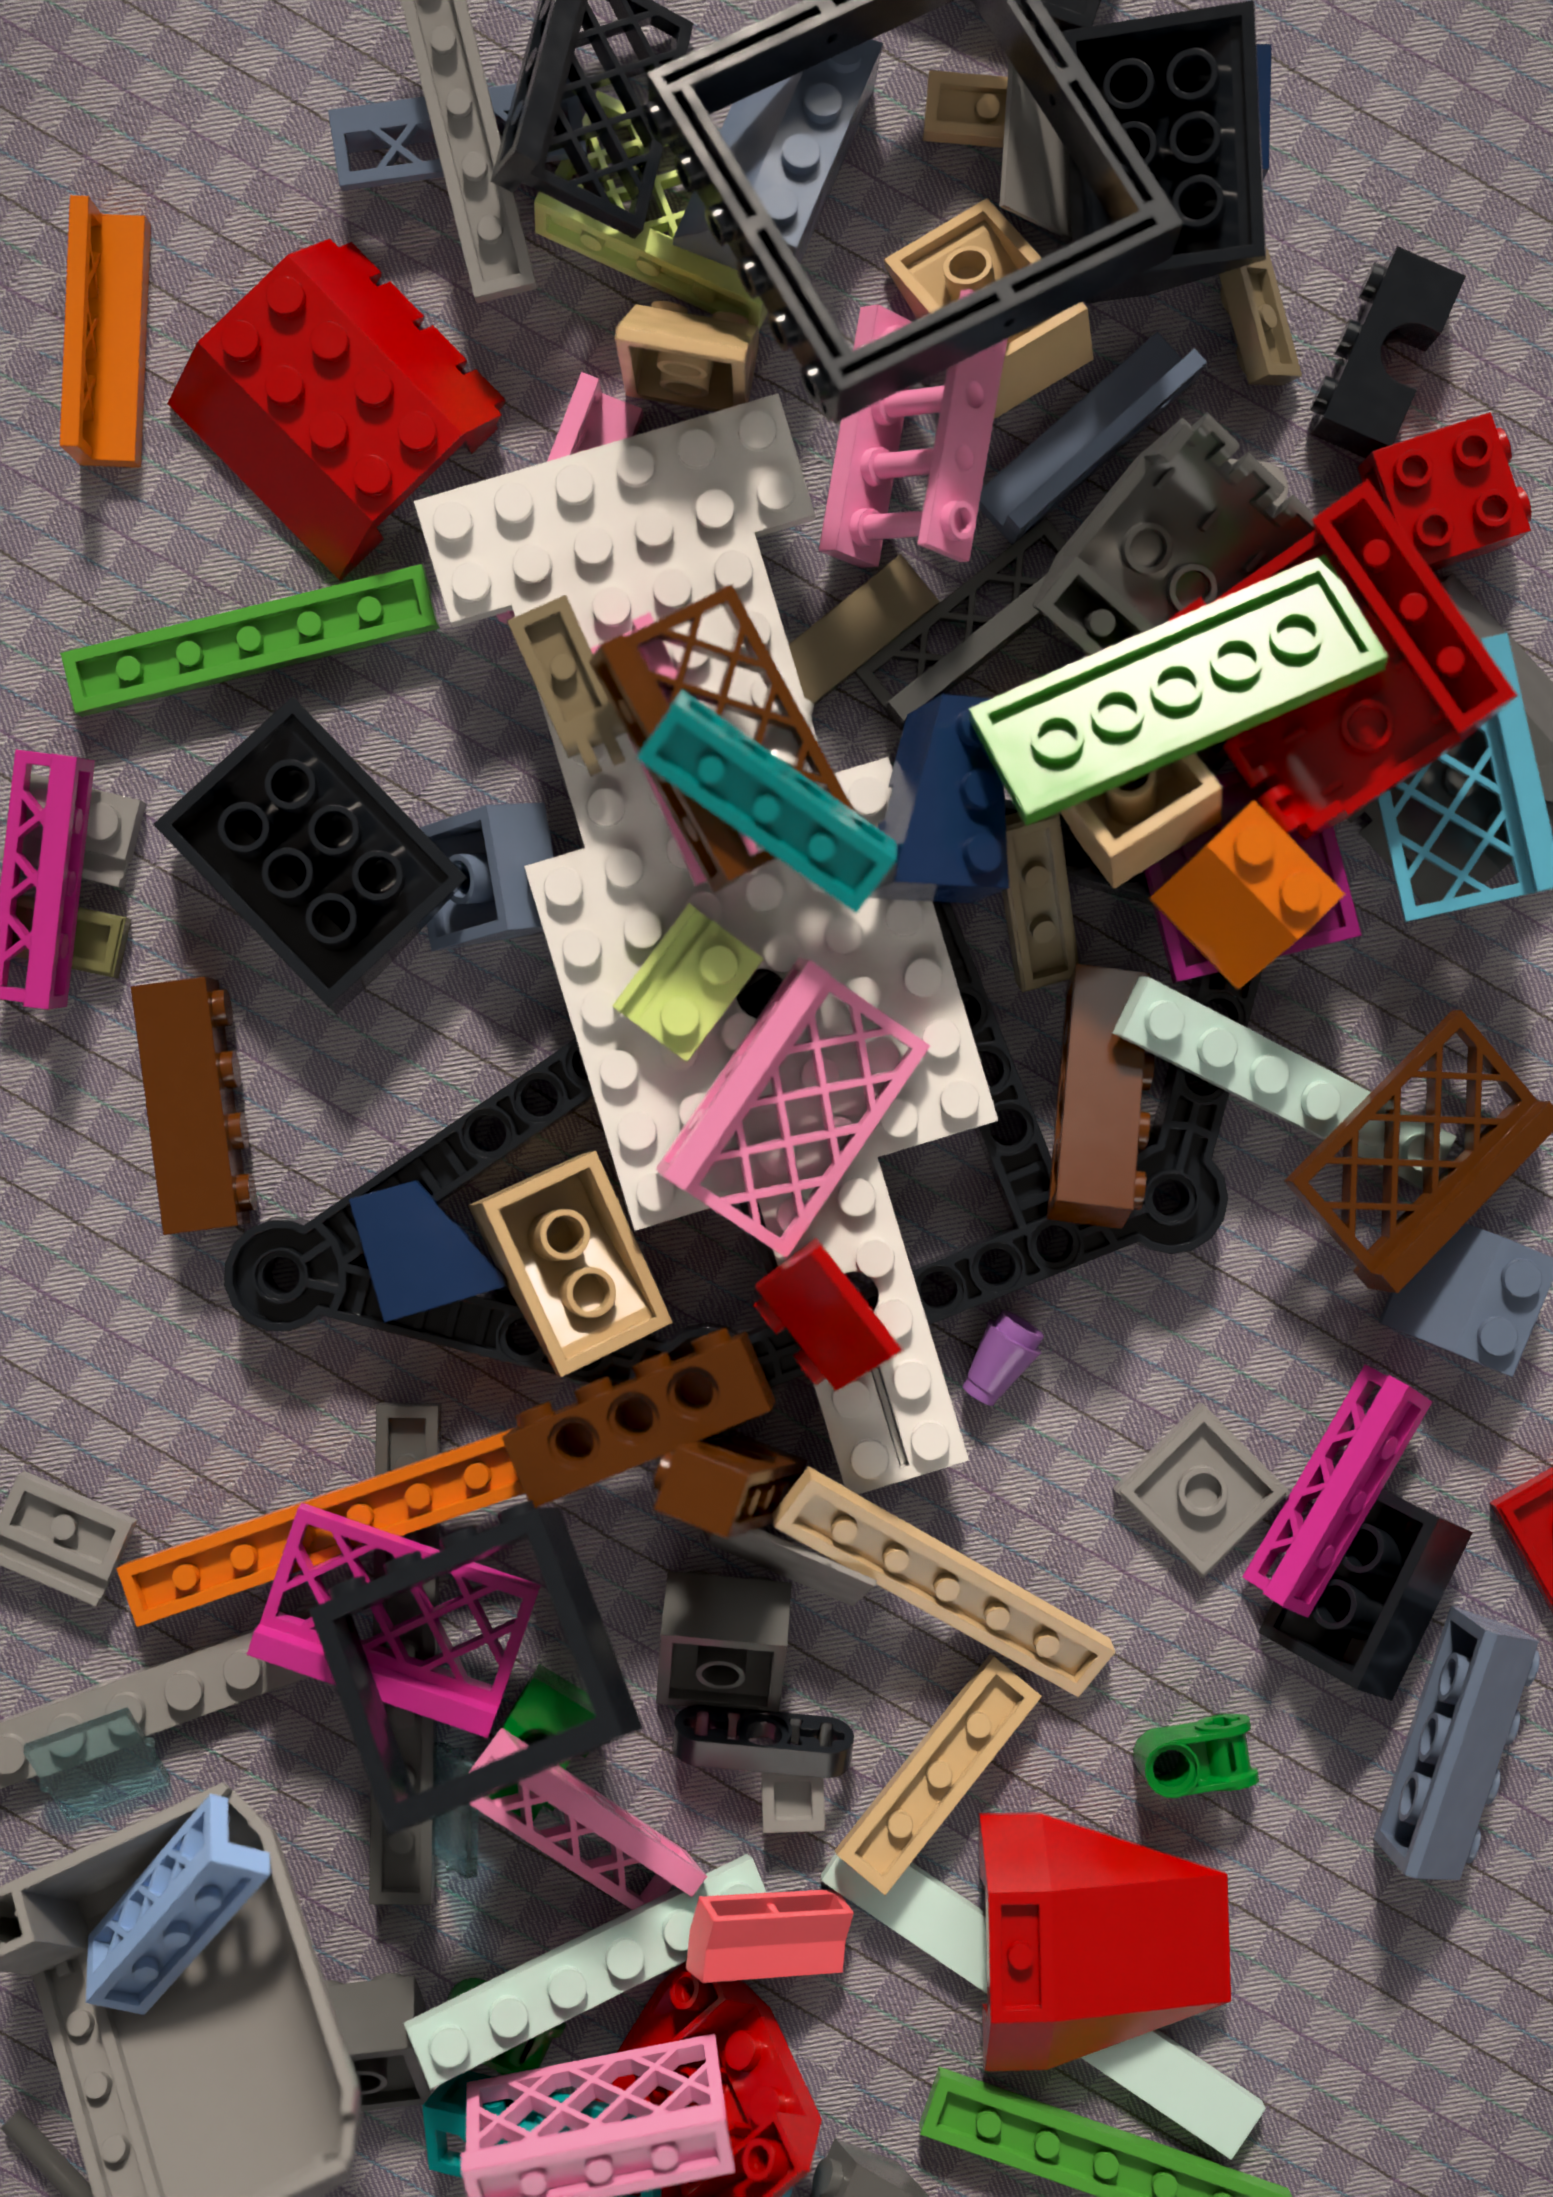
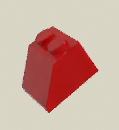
[754,1237,902,1392]

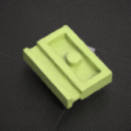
[612,903,764,1062]

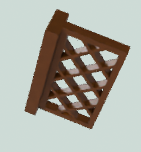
[589,584,856,893]
[1284,1010,1553,1293]

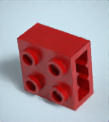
[1358,412,1532,572]

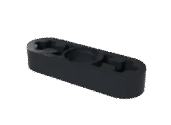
[672,1705,854,1778]

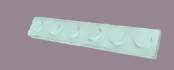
[1113,976,1456,1190]
[404,1854,767,2089]

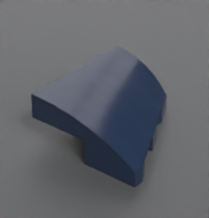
[349,1180,507,1322]

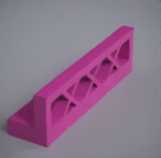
[0,749,95,1010]
[1242,1364,1432,1618]

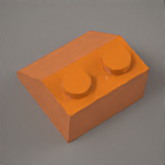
[1148,800,1345,990]

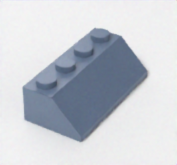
[673,39,883,270]
[1373,1606,1540,1880]

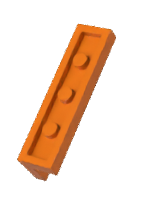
[60,195,151,468]

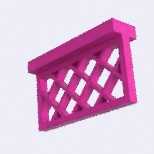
[246,1503,541,1738]

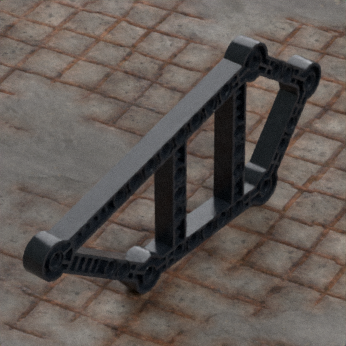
[224,799,1263,1440]

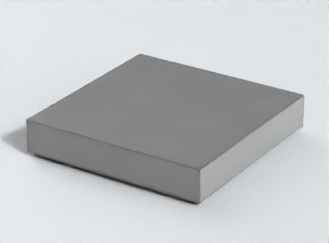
[1113,1402,1290,1579]

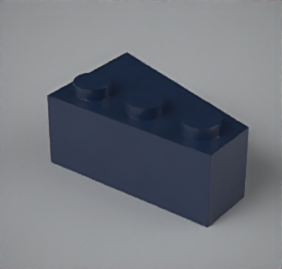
[869,694,1009,903]

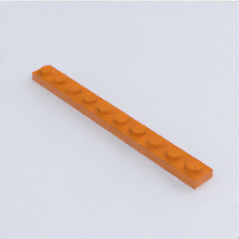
[116,1373,713,1627]

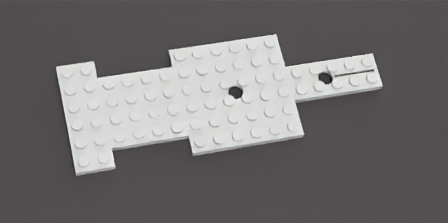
[414,393,999,1494]

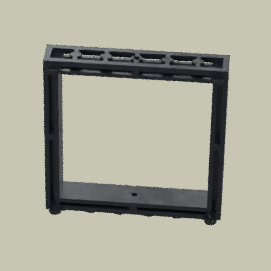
[643,0,1183,423]

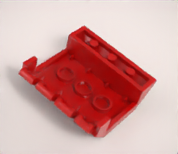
[167,238,506,582]
[1168,480,1518,840]

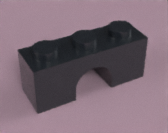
[1309,246,1466,458]

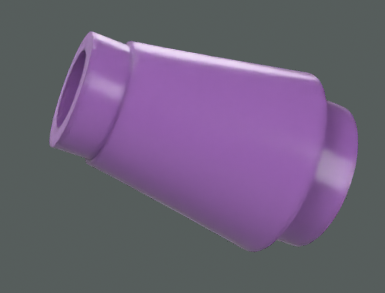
[962,1310,1044,1406]

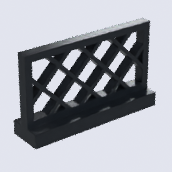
[490,0,694,239]

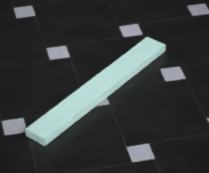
[821,1853,1266,2160]

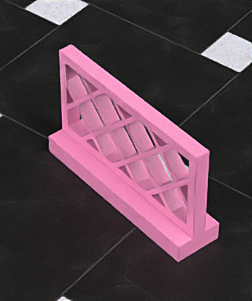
[656,958,930,1258]
[461,2034,735,2197]

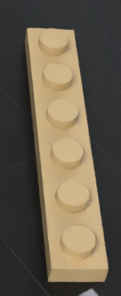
[772,1466,1115,1698]

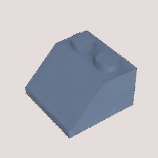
[420,802,554,951]
[1378,1223,1553,1377]

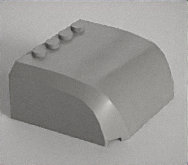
[0,1783,363,2197]

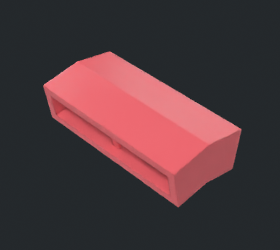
[686,1889,854,1983]

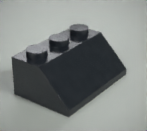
[1258,1488,1473,1701]

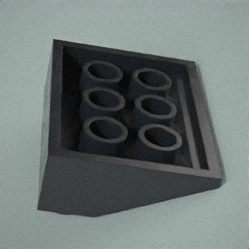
[1063,0,1266,304]
[153,696,468,1014]

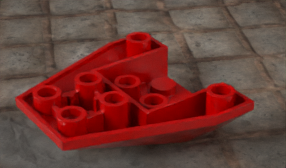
[978,1812,1231,2071]
[594,1961,822,2197]

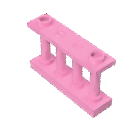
[819,289,1007,568]

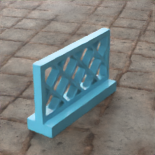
[1377,633,1553,922]

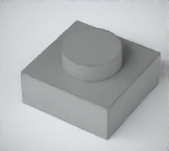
[761,1772,825,1833]

